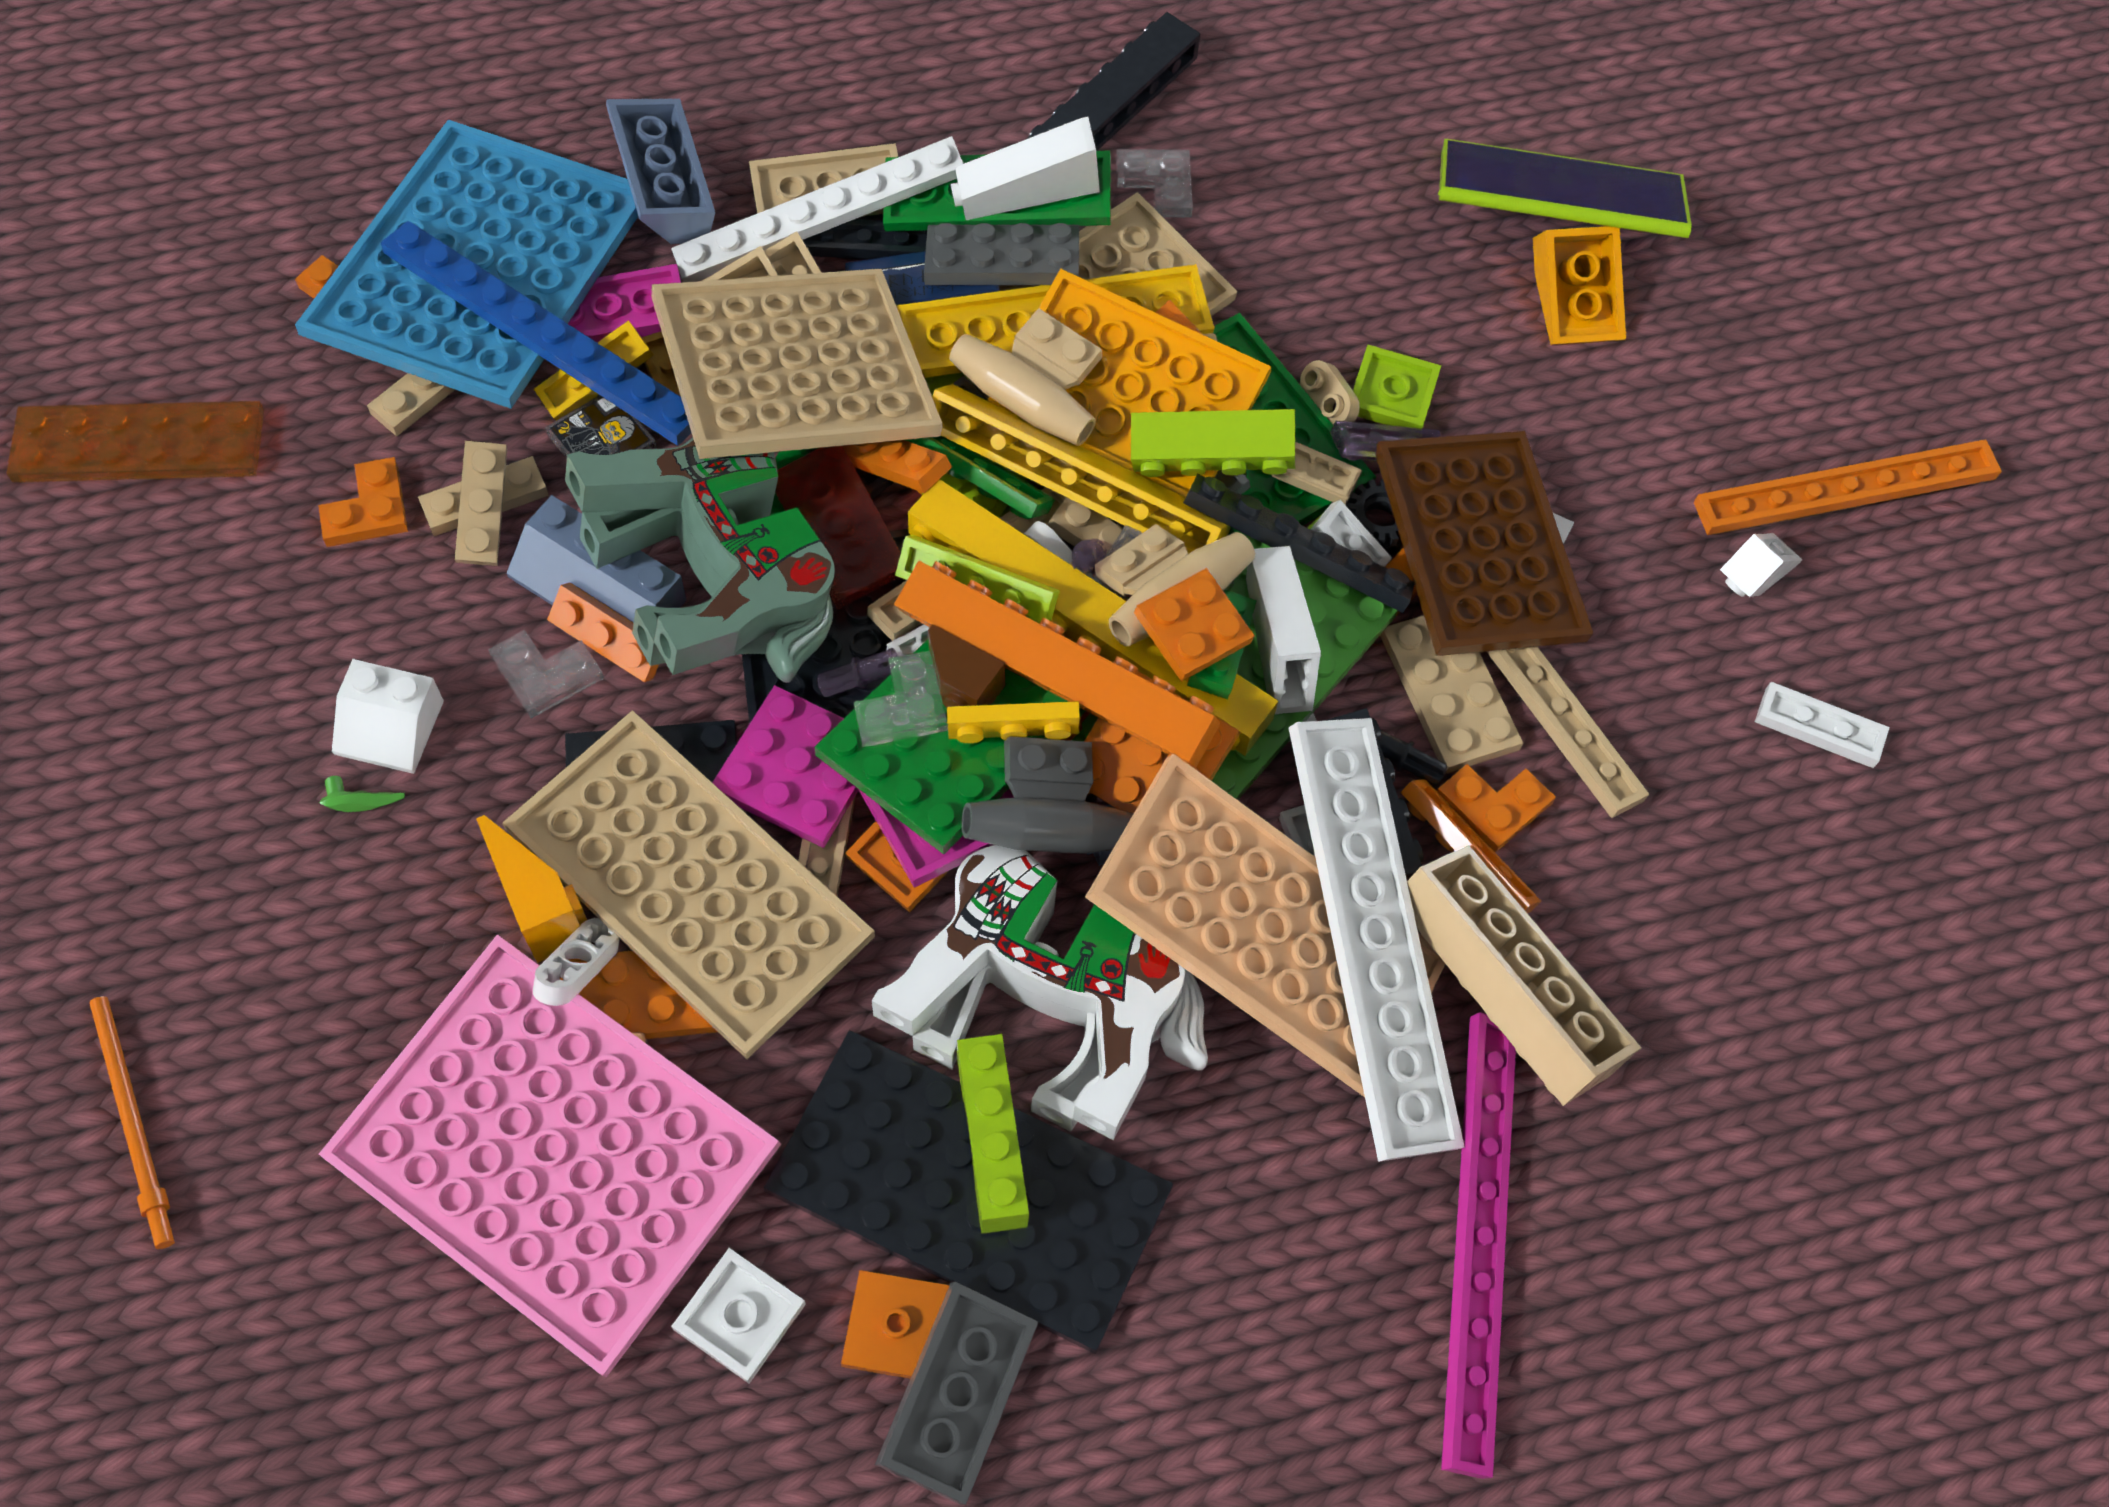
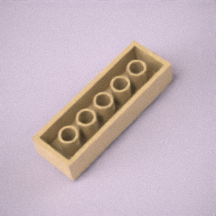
[1407,845,1641,1106]

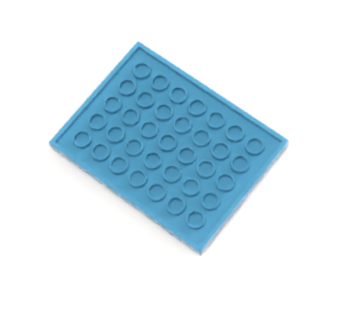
[295,120,638,409]

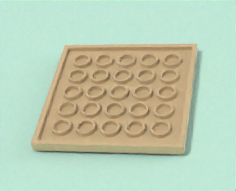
[651,269,943,459]

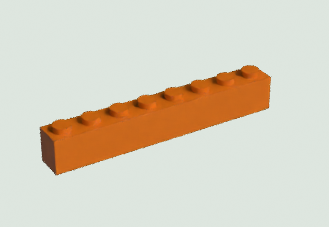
[894,561,1220,769]

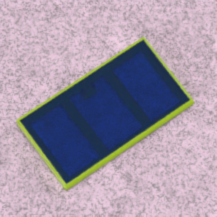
[1438,138,1692,238]

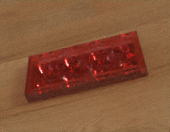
[775,446,901,609]

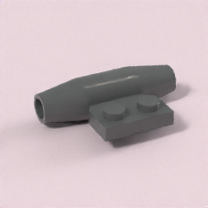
[962,736,1134,854]

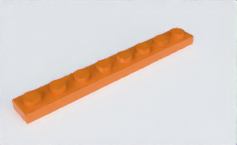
[1694,439,2002,535]

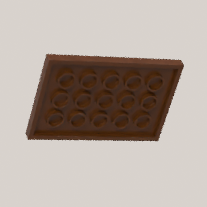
[1374,431,1593,656]

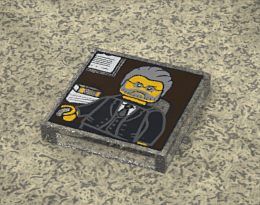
[545,395,657,459]

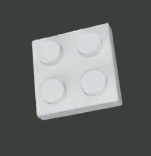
[671,1248,806,1384]

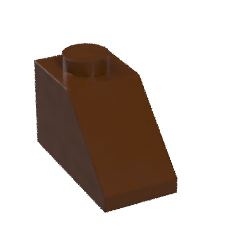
[928,624,1006,708]

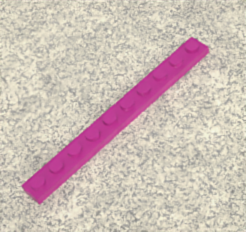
[1441,1012,1516,1479]

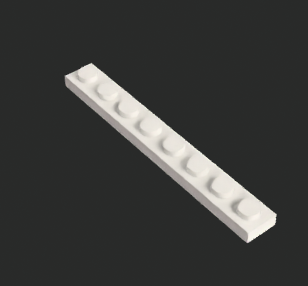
[671,136,963,282]

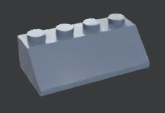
[606,99,715,244]
[507,495,686,623]

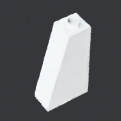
[951,117,1100,220]
[1246,546,1321,714]

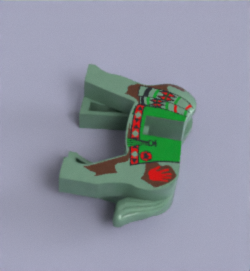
[565,437,835,682]

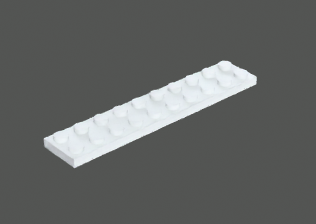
[1289,718,1465,1162]

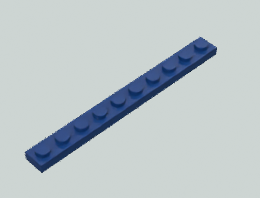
[381,221,692,446]

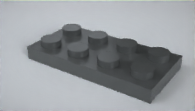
[924,223,1079,285]
[875,1282,1038,1505]

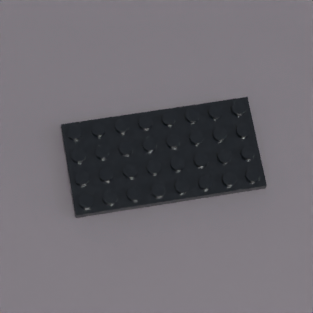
[764,1030,1173,1354]

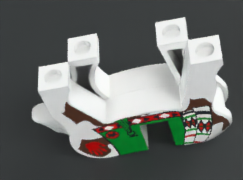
[872,845,1208,1140]

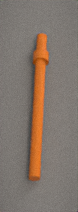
[89,996,175,1249]

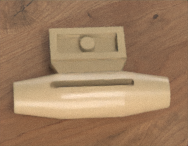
[949,308,1102,446]
[1095,524,1255,646]

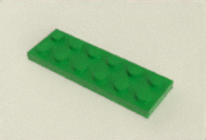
[883,151,1111,231]

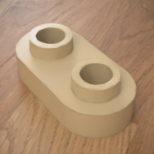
[1300,360,1359,429]

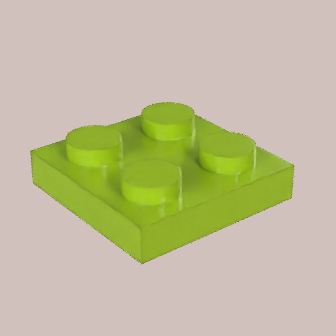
[1353,345,1442,435]

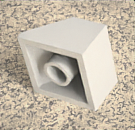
[332,659,444,774]

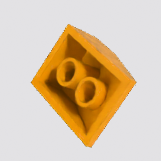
[1533,226,1626,345]
[476,815,587,963]

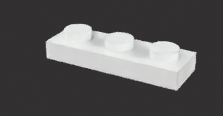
[1755,682,1890,768]

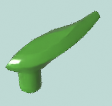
[319,776,405,812]

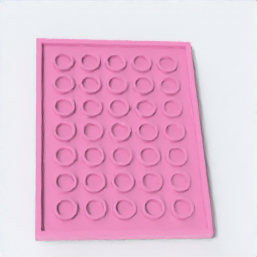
[319,935,781,1377]

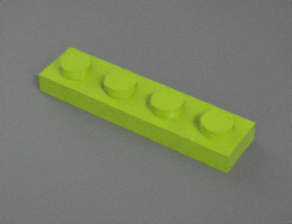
[895,535,1060,623]

